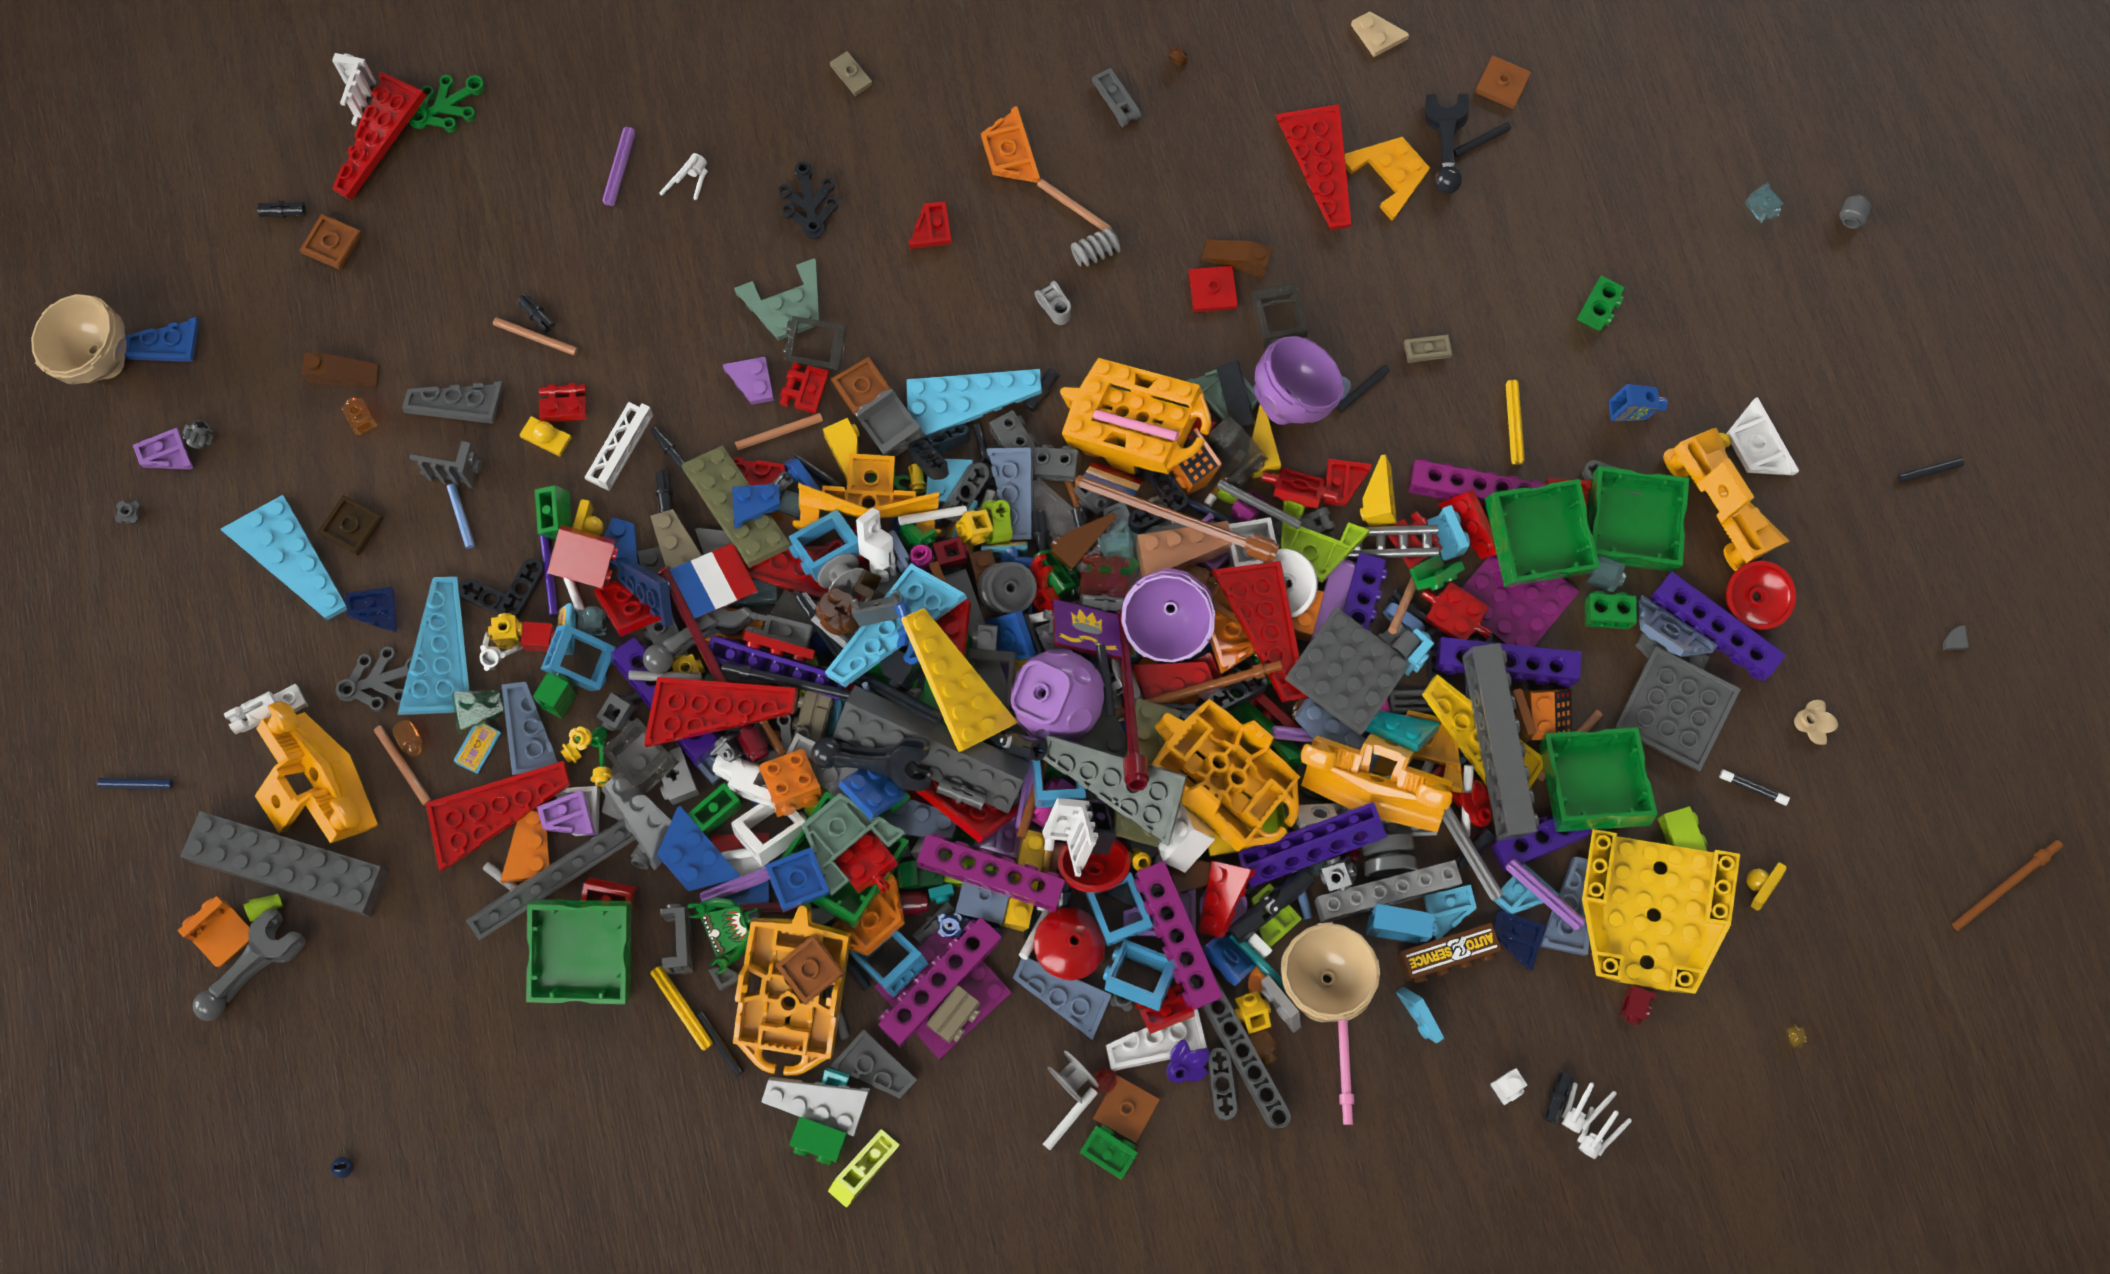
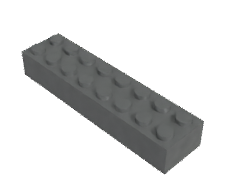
[1462,643,1539,841]
[833,685,1031,813]
[180,811,388,917]

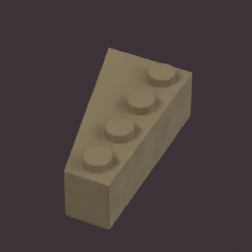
[650,509,702,569]

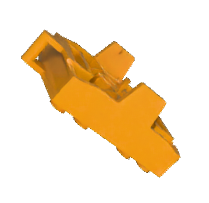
[1060,358,1212,475]
[1152,699,1300,852]
[733,902,852,1076]

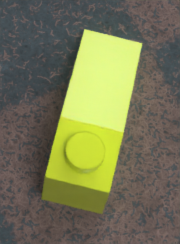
[828,1129,900,1208]

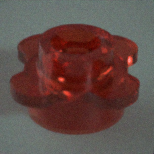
[1092,1067,1117,1093]

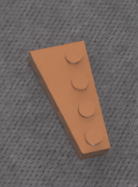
[1135,521,1232,577]

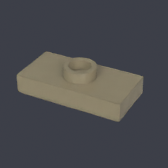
[830,51,872,96]
[1404,334,1452,363]

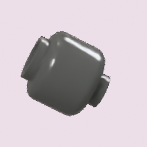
[1839,195,1872,229]

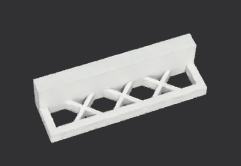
[584,402,653,491]

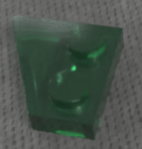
[452,690,504,735]

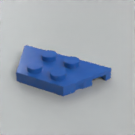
[657,806,740,891]

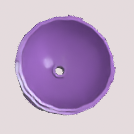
[1253,336,1344,425]
[1121,568,1215,662]
[1010,649,1105,742]

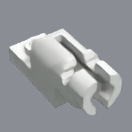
[856,507,896,583]
[224,684,308,734]
[713,754,774,808]

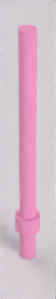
[1338,1020,1354,1125]

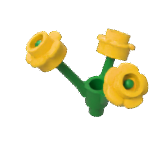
[560,725,613,787]

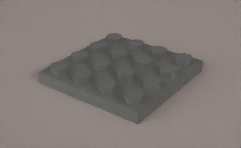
[1284,607,1411,735]
[1613,646,1741,772]

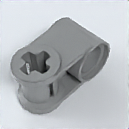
[1034,281,1071,325]

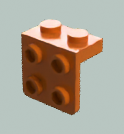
[759,749,822,817]
[177,896,250,967]

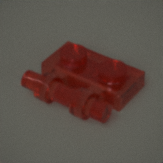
[1079,553,1130,598]

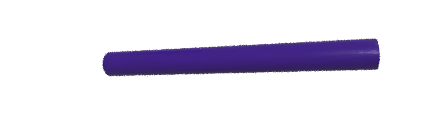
[540,535,559,617]

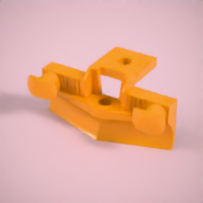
[1663,428,1790,571]
[792,453,942,538]
[255,701,378,843]
[1301,733,1454,832]

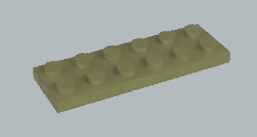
[682,445,790,568]
[1113,698,1180,847]

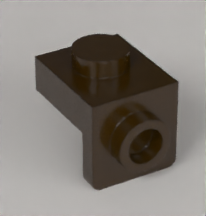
[854,570,886,602]

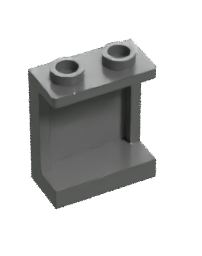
[855,388,925,457]
[660,904,694,975]

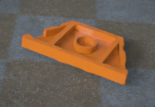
[981,106,1040,183]
[1210,610,1255,673]
[831,874,905,956]

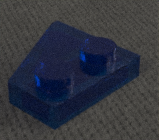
[345,587,397,632]
[1493,910,1545,970]

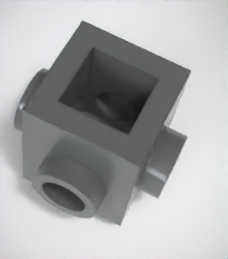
[1073,487,1113,516]
[1320,854,1357,892]

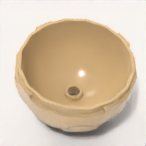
[31,294,127,384]
[1281,922,1380,1022]

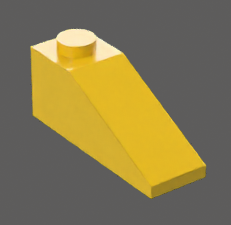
[1245,405,1281,479]
[823,418,860,486]
[1360,454,1397,527]

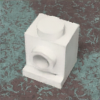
[1490,1068,1527,1105]

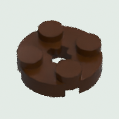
[816,588,862,636]

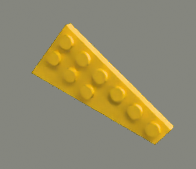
[901,608,1018,752]
[1422,675,1543,789]

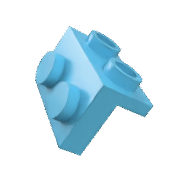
[1427,505,1470,561]
[1405,629,1434,676]

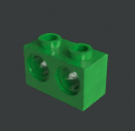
[1576,276,1625,331]
[1584,591,1637,629]

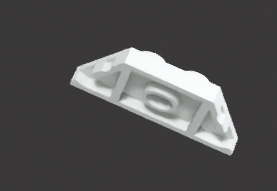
[1726,397,1799,475]

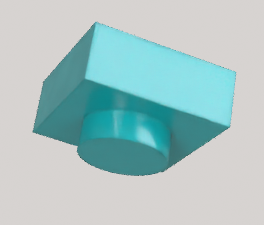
[928,883,954,904]
[821,1067,850,1086]

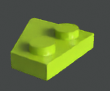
[1251,883,1302,948]

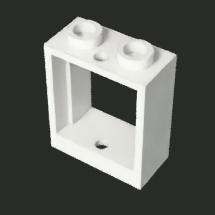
[731,804,807,867]

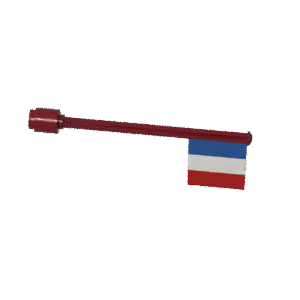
[658,543,769,762]
[711,833,928,915]

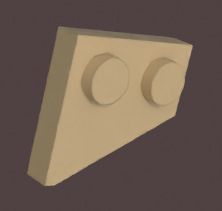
[1351,12,1409,57]

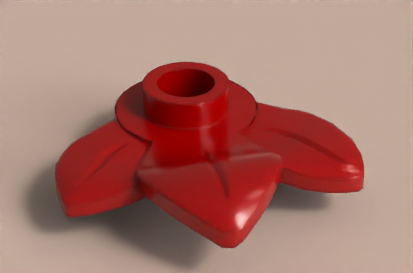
[1459,780,1492,827]

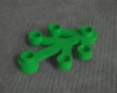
[409,75,485,133]

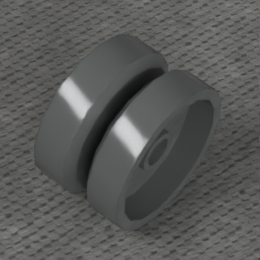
[977,562,1037,614]
[1361,834,1418,878]

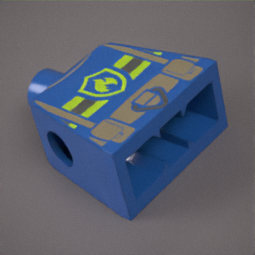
[1608,384,1667,422]

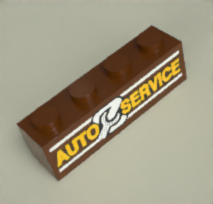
[1397,923,1501,984]

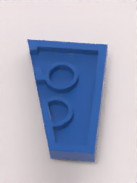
[124,317,199,362]

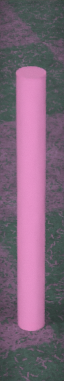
[1093,410,1179,441]

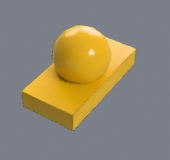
[520,416,572,457]
[572,499,604,535]
[1746,862,1787,911]

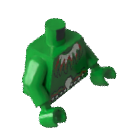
[687,897,761,975]

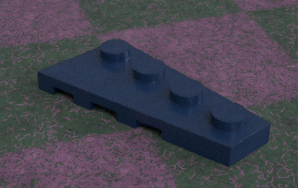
[616,556,673,627]

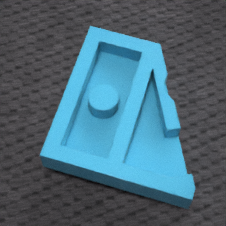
[926,459,973,504]
[1423,885,1477,941]

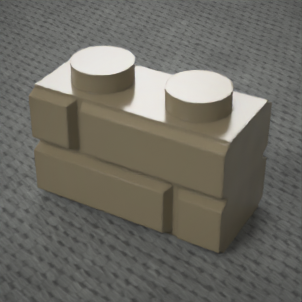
[791,690,835,742]
[926,985,981,1044]

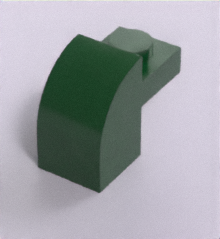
[895,860,944,891]

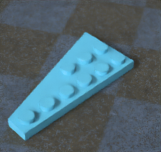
[907,369,1042,436]
[221,495,348,620]
[825,564,967,687]
[397,577,471,715]

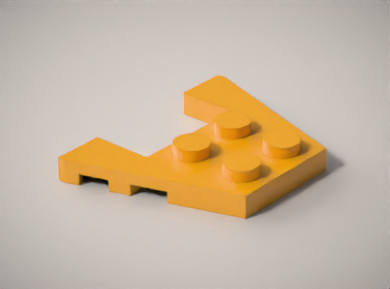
[1345,137,1430,221]
[1372,710,1463,793]

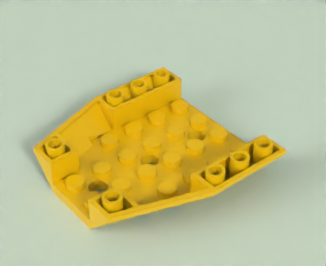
[1582,829,1740,994]

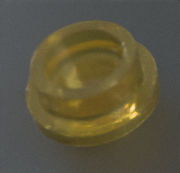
[1786,1024,1806,1048]

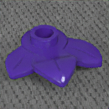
[1166,1039,1209,1083]

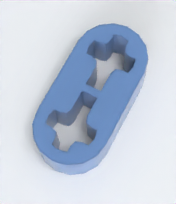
[1383,602,1425,633]

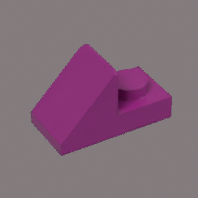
[1231,489,1270,522]

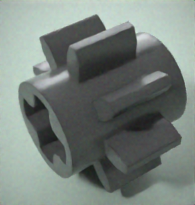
[183,420,213,449]

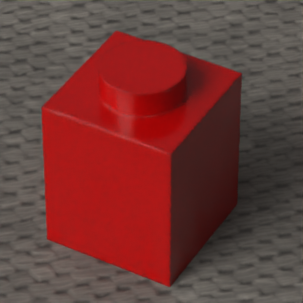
[520,622,556,652]

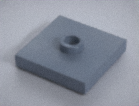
[955,865,1014,924]

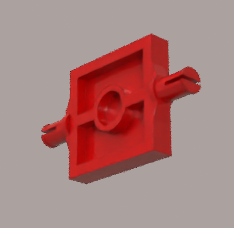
[1261,467,1338,508]
[1421,582,1493,640]
[834,830,898,894]

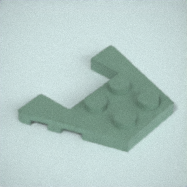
[734,258,820,341]
[1176,369,1258,456]
[802,793,905,896]

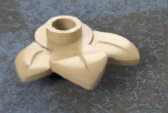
[1794,700,1838,745]

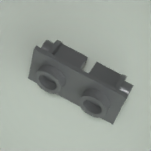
[710,732,745,761]

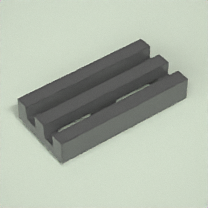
[1388,690,1435,715]

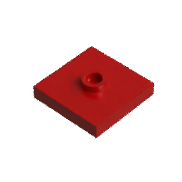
[1188,266,1238,312]

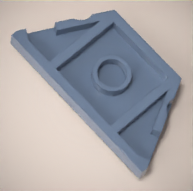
[1637,595,1718,657]

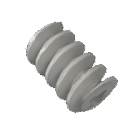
[1071,228,1121,267]

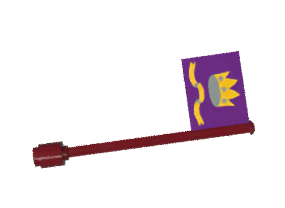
[1051,599,1149,791]

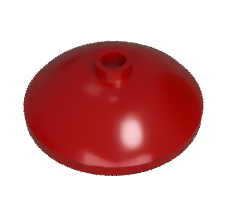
[1726,561,1796,630]
[1058,839,1131,893]
[1033,907,1105,981]

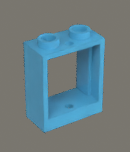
[789,509,861,581]
[541,625,616,691]
[1031,750,1086,808]
[1086,872,1153,947]
[1366,904,1437,945]
[850,931,928,998]
[1103,939,1175,1011]

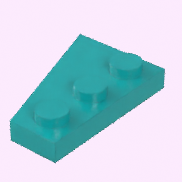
[1365,710,1440,752]

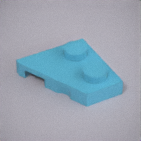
[1494,863,1560,915]
[1395,986,1444,1044]

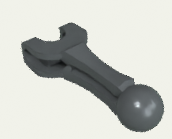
[643,607,753,674]
[192,909,306,1021]

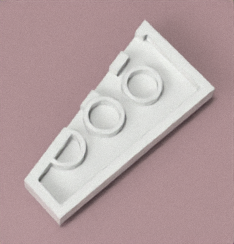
[1106,1009,1207,1071]

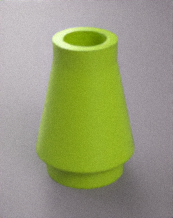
[243,893,283,922]

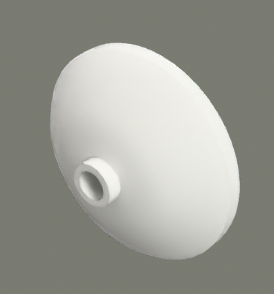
[1256,549,1318,618]

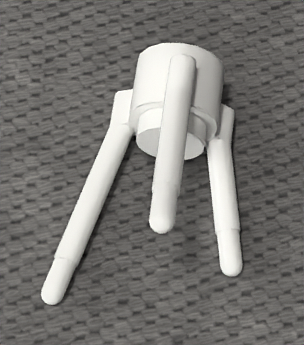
[660,153,708,200]
[480,632,523,671]
[1561,1082,1617,1134]
[1577,1107,1632,1159]

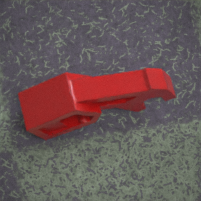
[1030,553,1060,613]

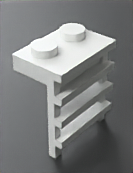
[332,53,376,126]
[1042,798,1098,877]

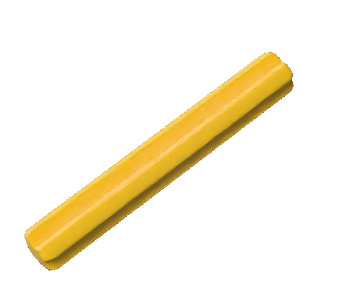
[1506,380,1525,465]
[651,966,713,1051]

